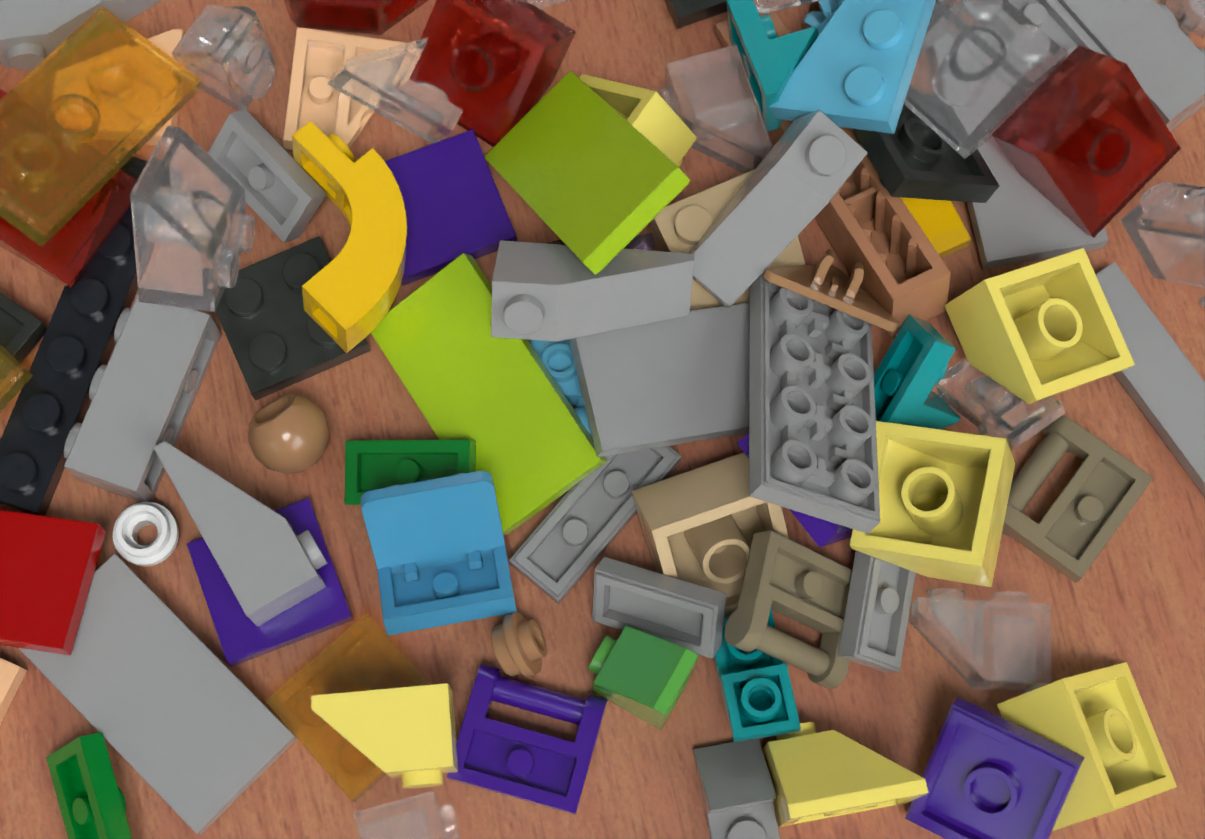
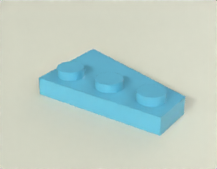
[769,0,936,134]

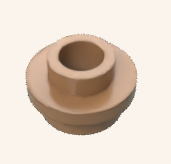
[491,612,547,677]

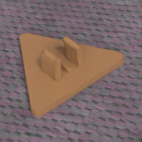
[763,249,899,332]

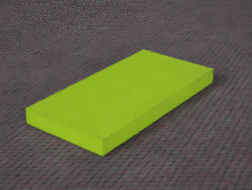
[484,70,691,275]
[371,253,608,535]

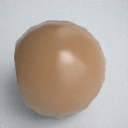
[248,393,329,474]

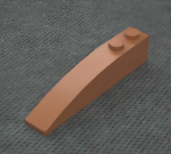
[715,1,951,337]

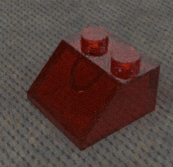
[401,0,576,147]
[992,45,1181,238]

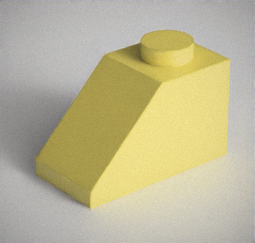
[311,683,458,788]

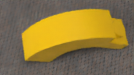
[292,120,407,353]

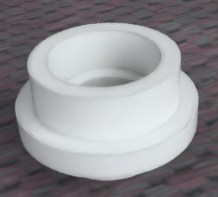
[113,502,179,567]

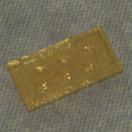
[0,6,201,247]

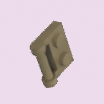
[1002,414,1153,583]
[724,530,852,689]

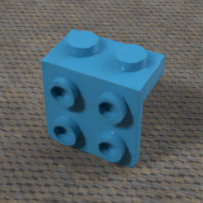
[360,471,517,636]

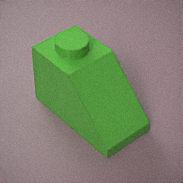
[588,626,699,730]

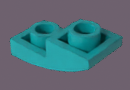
[713,609,801,743]

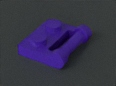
[447,664,608,815]

